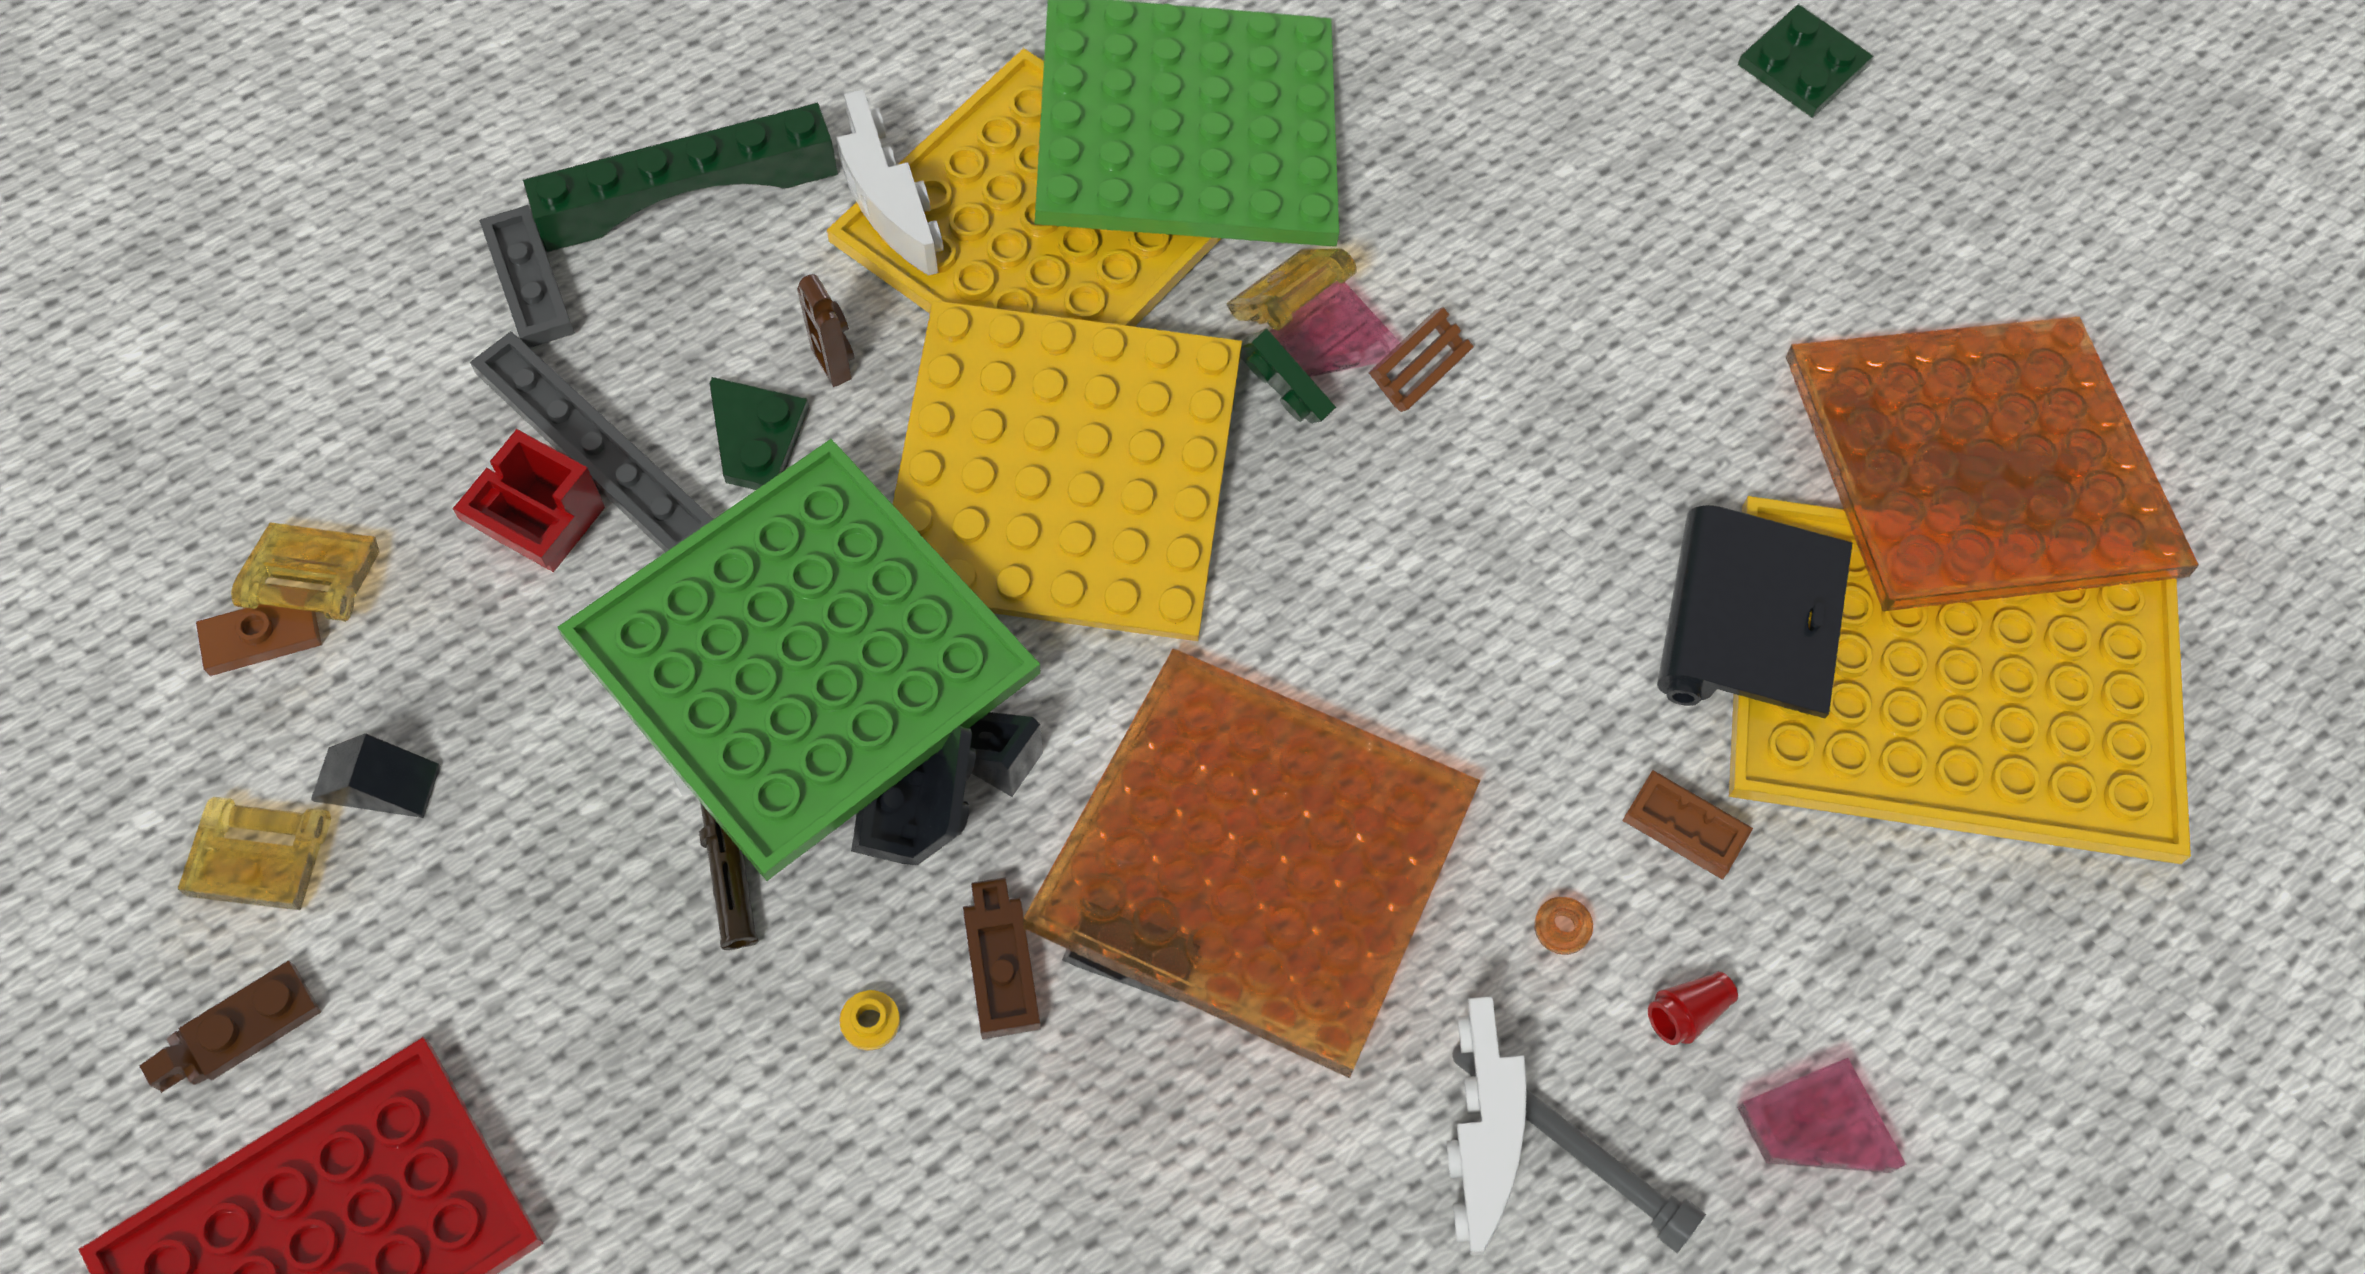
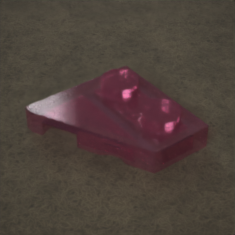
[1269,278,1400,377]
[1737,1058,1907,1173]

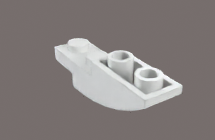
[836,89,944,275]
[1446,997,1526,1255]

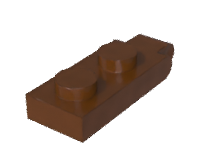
[797,274,855,388]
[963,877,1041,1039]

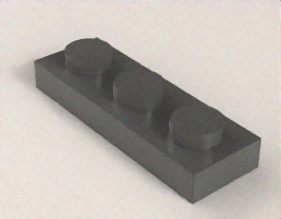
[479,205,575,348]

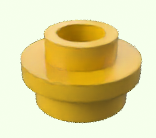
[839,990,900,1050]

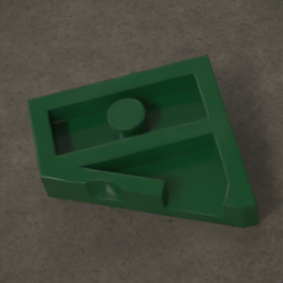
[1240,328,1336,424]
[709,377,809,490]

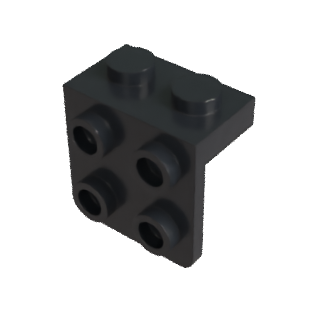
[851,726,976,865]

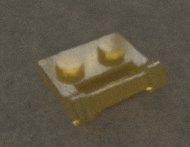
[1226,248,1357,331]
[231,522,380,622]
[178,797,331,911]

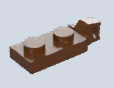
[139,960,321,1093]

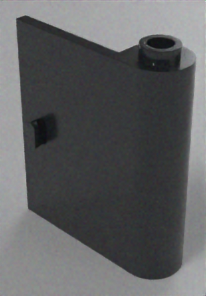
[1657,505,1852,719]

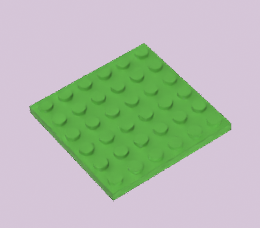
[1035,0,1339,247]
[557,439,1041,881]

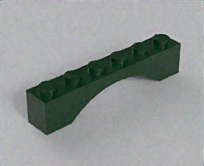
[523,103,838,252]

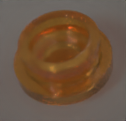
[1534,897,1593,955]

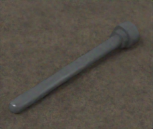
[1452,1044,1706,1253]

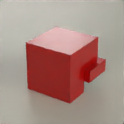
[452,429,605,573]

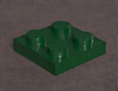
[1737,4,1874,118]

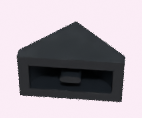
[968,712,1043,797]
[311,733,440,818]

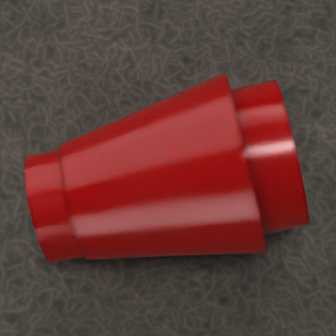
[1648,971,1738,1045]

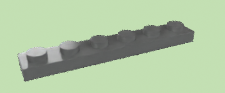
[470,331,713,552]

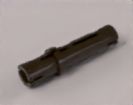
[699,802,758,951]

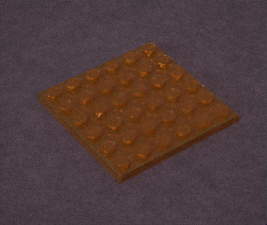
[1786,316,2199,611]
[1023,648,1480,1078]

